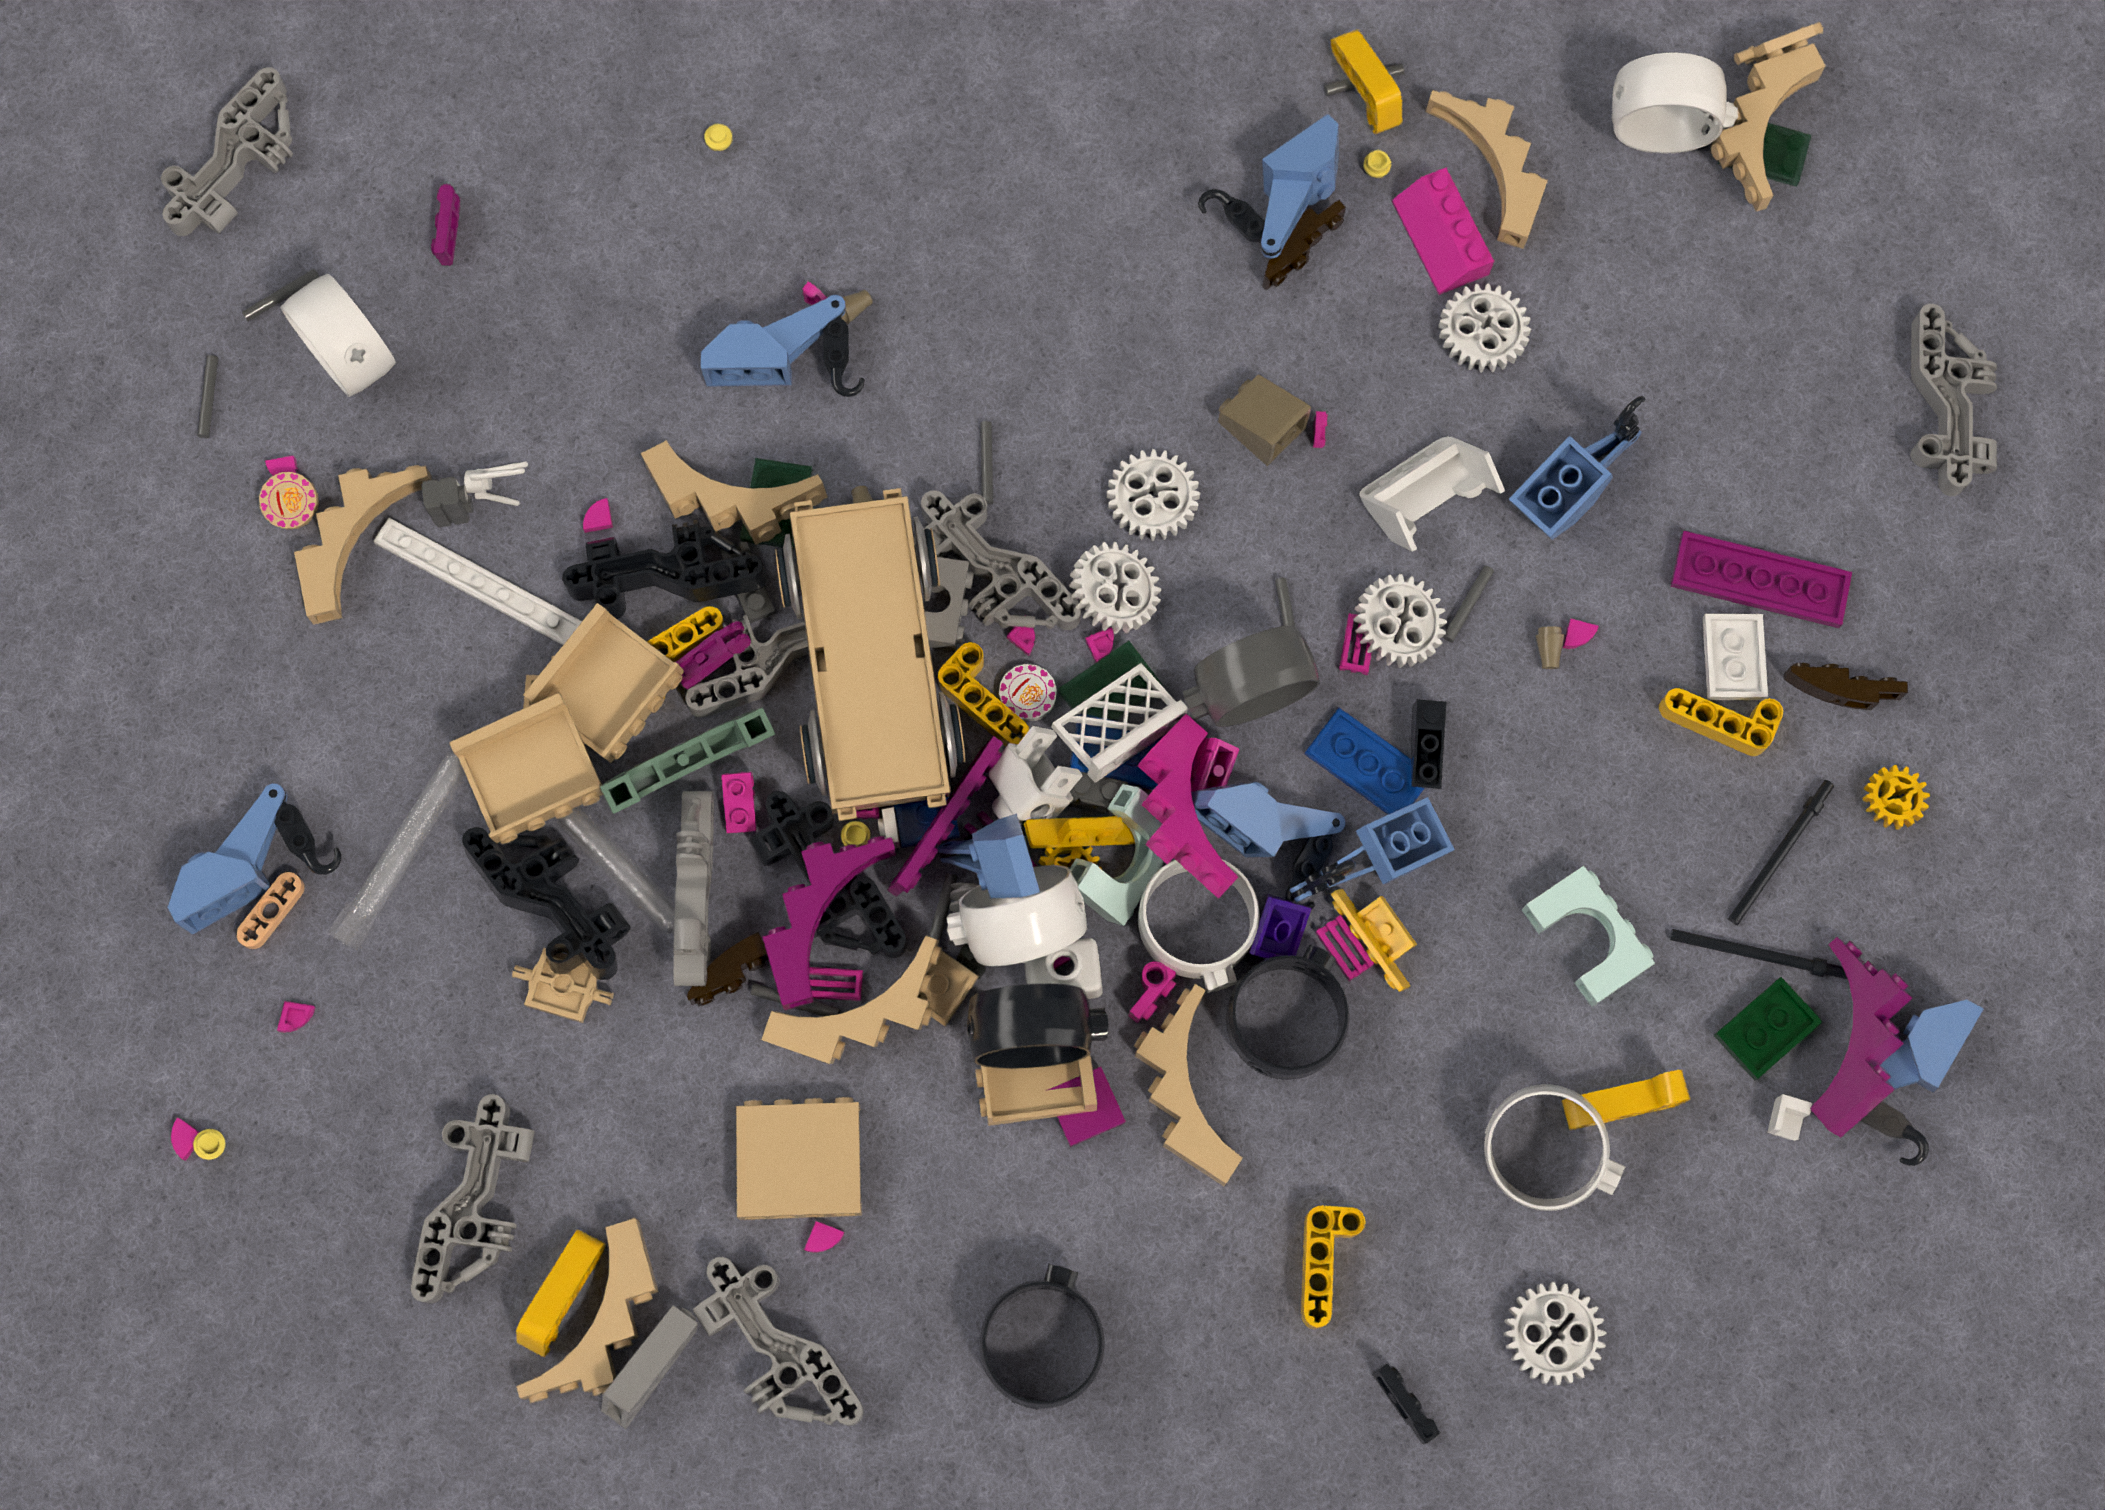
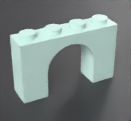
[1070,784,1164,926]
[1522,866,1655,1007]

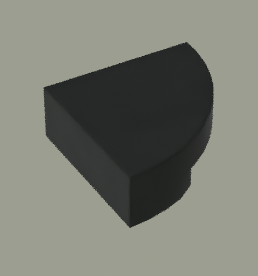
[956,943,986,980]

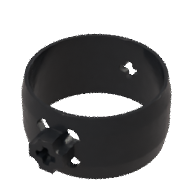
[1226,945,1349,1080]
[967,983,1109,1069]
[979,1264,1105,1410]

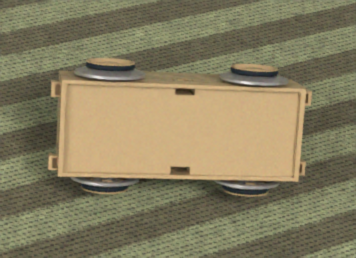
[775,488,965,821]

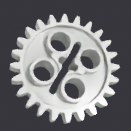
[1438,283,1531,372]
[1107,449,1200,541]
[1069,542,1161,634]
[1354,574,1447,668]
[1504,1282,1606,1385]

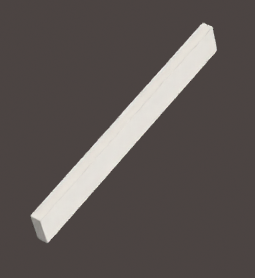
[374,518,582,645]

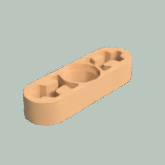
[237,872,305,949]

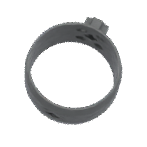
[1183,626,1320,727]

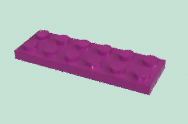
[1670,531,1852,628]
[887,736,1003,897]

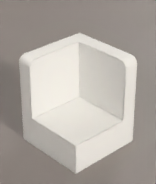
[1767,1094,1813,1141]

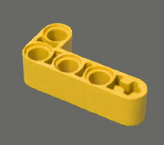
[1331,29,1402,134]
[647,606,724,699]
[938,642,1029,747]
[1659,688,1783,756]
[1561,1069,1690,1130]
[1301,1206,1366,1329]
[516,1229,606,1357]

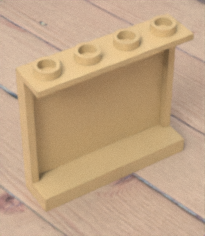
[523,603,684,763]
[449,693,603,844]
[975,1055,1097,1126]
[736,1097,862,1220]

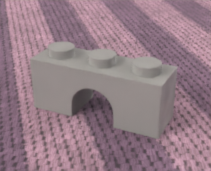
[925,557,974,651]

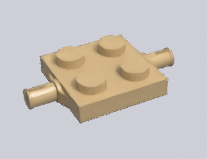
[1734,22,1823,65]
[512,948,614,1023]

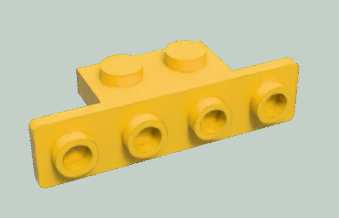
[1024,816,1135,848]
[1331,889,1417,992]

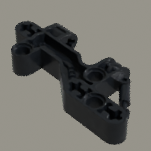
[562,519,768,619]
[750,791,907,958]
[462,827,631,980]

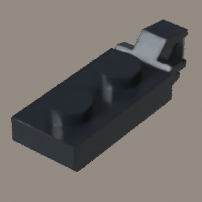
[1372,1363,1440,1445]

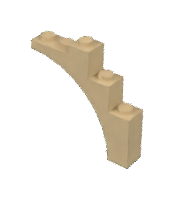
[1711,43,1825,212]
[1426,90,1548,249]
[641,441,827,545]
[294,465,432,625]
[761,936,942,1064]
[1134,984,1242,1186]
[517,1218,659,1403]

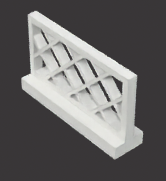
[1051,663,1188,783]

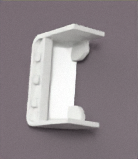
[1359,437,1505,552]

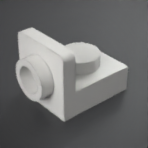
[878,807,901,849]

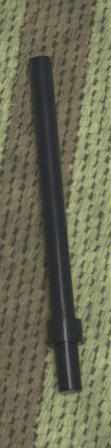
[1728,780,1834,925]
[1670,929,1847,979]

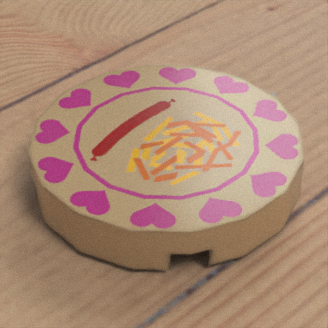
[259,472,319,530]

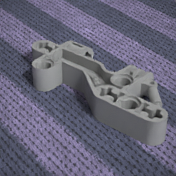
[161,67,293,236]
[1910,303,1997,496]
[914,490,1081,630]
[685,615,809,718]
[673,791,714,986]
[411,1094,535,1304]
[692,1257,864,1426]

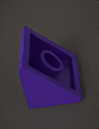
[1249,894,1312,958]

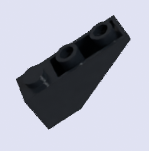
[1411,699,1447,789]

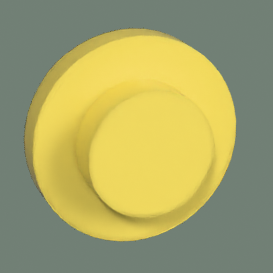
[705,124,732,151]
[1363,150,1391,178]
[841,821,871,847]
[193,1129,225,1160]

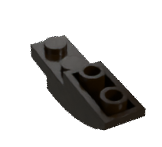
[1262,200,1346,290]
[1783,663,1908,710]
[687,932,769,1007]

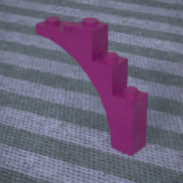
[763,836,896,1011]
[1810,937,1913,1138]

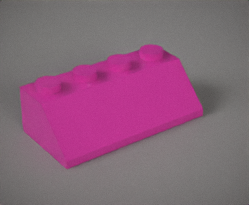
[1392,168,1494,295]

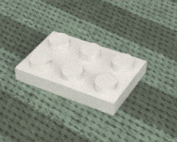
[1702,614,1768,700]

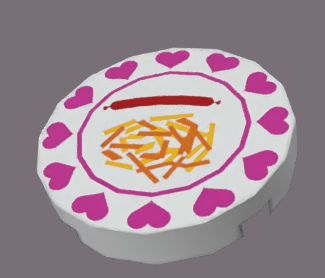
[999,664,1057,722]

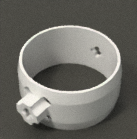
[1612,53,1738,153]
[280,274,396,397]
[1138,859,1259,993]
[947,865,1087,966]
[1484,1084,1625,1211]

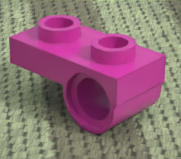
[721,771,757,833]
[1128,961,1176,1023]

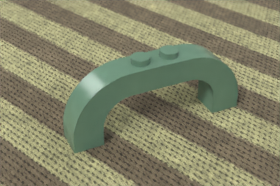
[599,707,775,814]

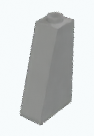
[601,1305,698,1429]

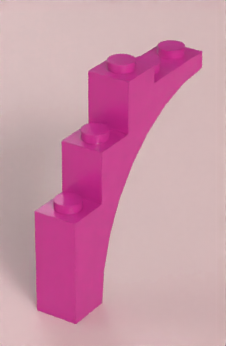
[1138,714,1238,899]

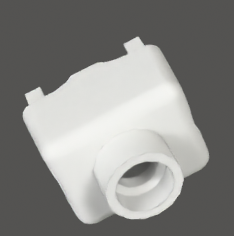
[989,726,1083,824]
[1024,938,1103,999]

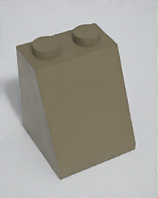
[1218,374,1311,466]

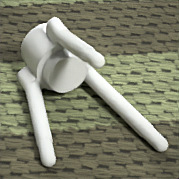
[464,462,528,506]

